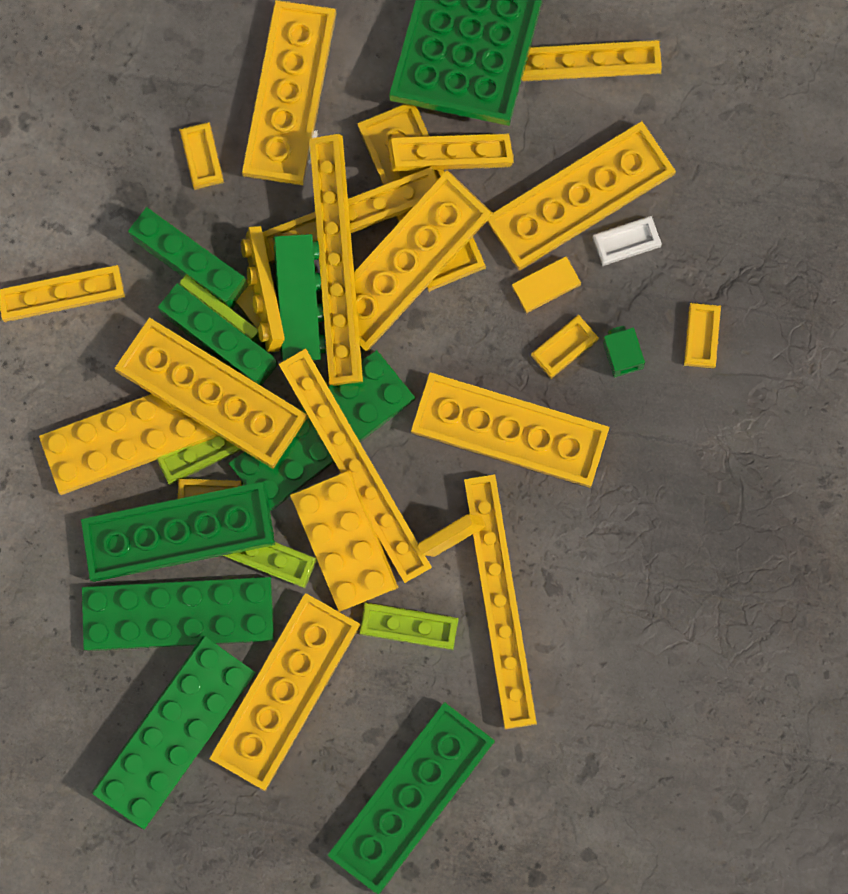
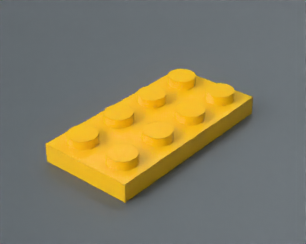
[290,470,398,612]

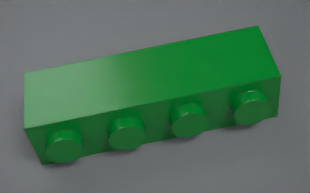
[128,207,248,309]
[273,234,326,362]
[158,283,278,386]

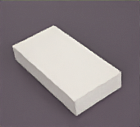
[593,216,662,266]

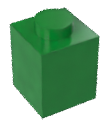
[603,326,645,378]

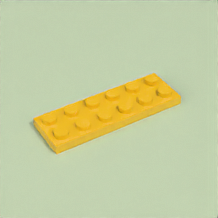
[242,0,336,185]
[357,104,486,292]
[487,121,676,271]
[354,170,494,351]
[115,317,307,469]
[411,372,610,488]
[39,394,219,495]
[209,593,361,791]

